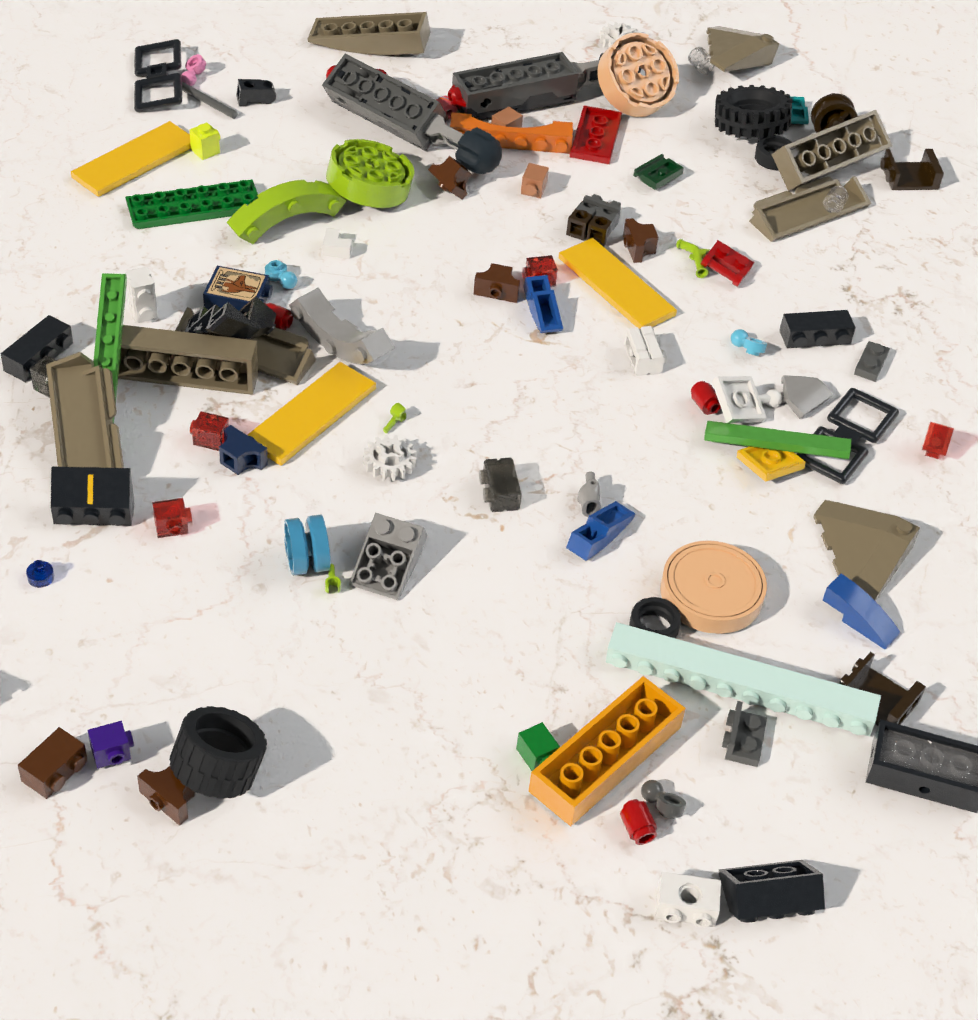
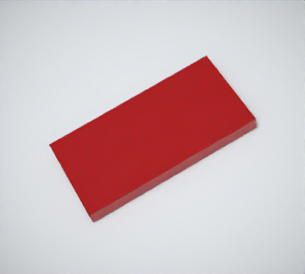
[570,106,623,165]

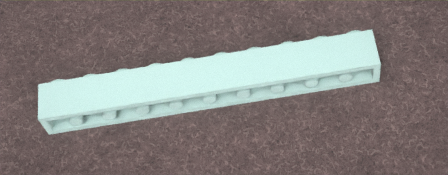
[606,622,881,737]

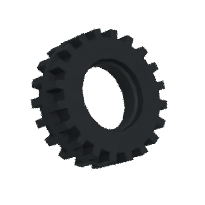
[715,85,792,139]

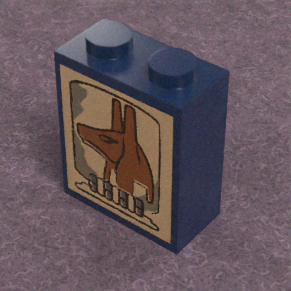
[203,265,273,311]

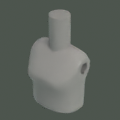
[577,471,601,517]

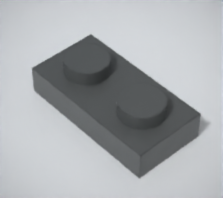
[854,341,890,382]

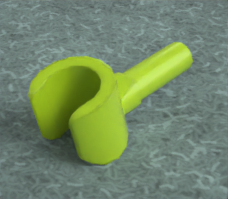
[383,403,406,433]
[325,564,341,593]

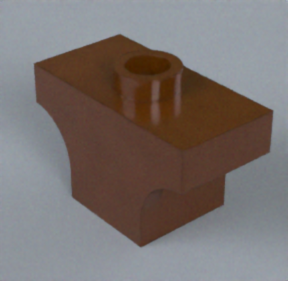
[428,156,472,200]
[623,218,659,263]
[473,263,520,303]
[137,766,195,826]

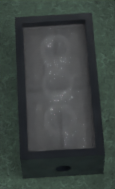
[865,720,978,813]

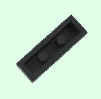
[779,310,856,348]
[0,315,73,383]

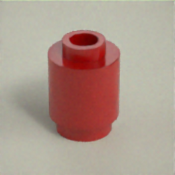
[265,303,293,330]
[691,381,721,415]
[620,799,657,845]

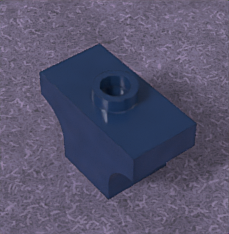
[219,425,268,475]

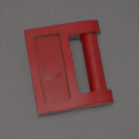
[701,240,755,287]

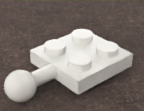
[712,376,782,423]

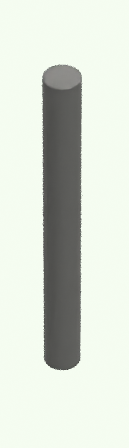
[173,82,238,119]

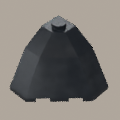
[185,296,276,340]

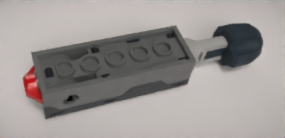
[448,52,641,120]
[322,53,502,174]

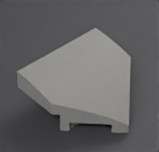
[781,375,834,419]

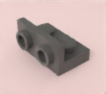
[722,701,767,767]

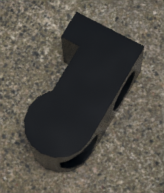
[236,79,276,106]

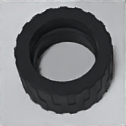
[169,706,267,799]

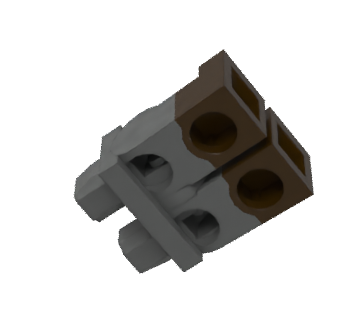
[566,194,621,247]

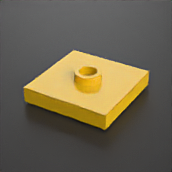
[737,446,805,482]

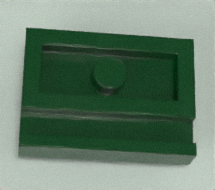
[633,154,684,190]

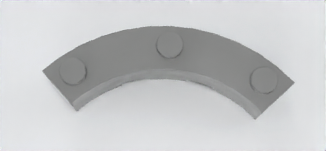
[289,287,395,364]

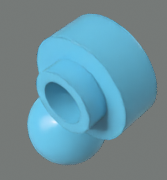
[265,260,297,289]
[731,329,767,356]

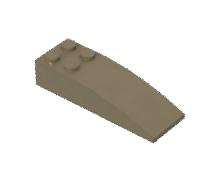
[308,12,431,56]
[772,110,892,191]

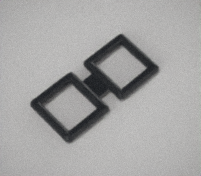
[134,39,182,112]
[797,388,899,484]

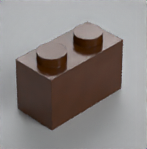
[18,727,88,799]

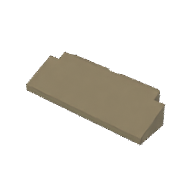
[749,176,871,242]
[175,307,316,385]
[46,352,124,468]

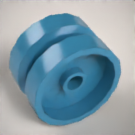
[284,514,330,576]

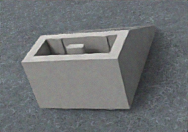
[349,512,428,600]

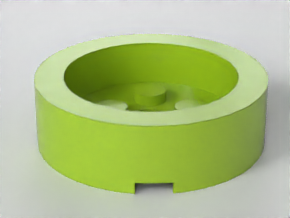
[326,139,414,208]

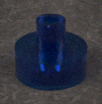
[26,560,54,588]

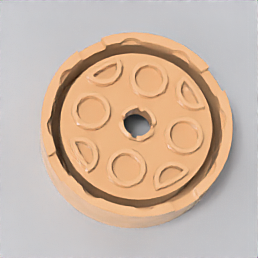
[598,33,679,117]

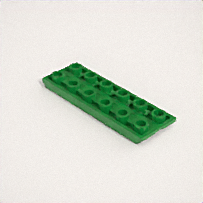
[125,179,259,229]

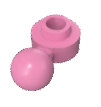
[181,54,206,86]

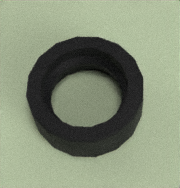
[755,135,792,170]
[629,597,681,639]

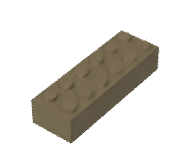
[118,325,258,395]

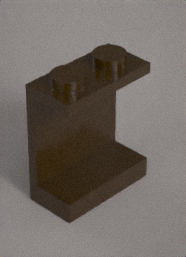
[880,149,944,190]
[839,651,926,726]

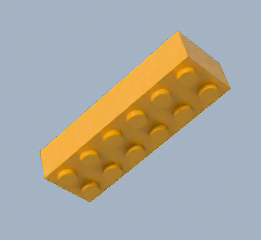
[529,676,686,826]

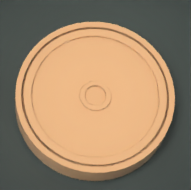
[660,541,767,634]

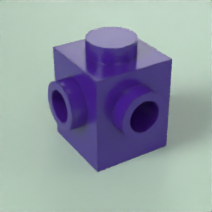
[87,720,134,769]

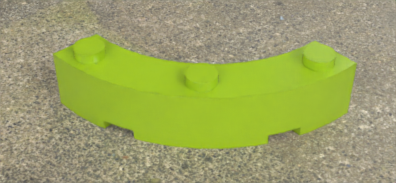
[226,180,347,244]

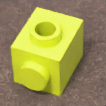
[189,122,220,160]

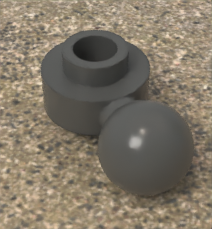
[641,780,686,819]

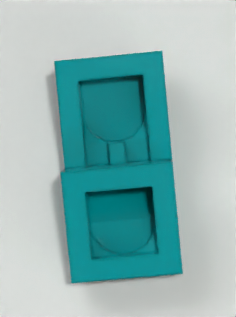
[790,96,809,125]

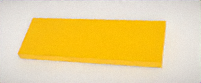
[71,121,191,197]
[559,238,677,329]
[247,362,376,466]

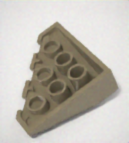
[706,26,780,72]
[813,500,920,601]

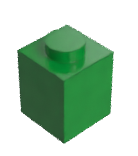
[516,722,560,771]

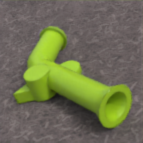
[676,239,710,278]

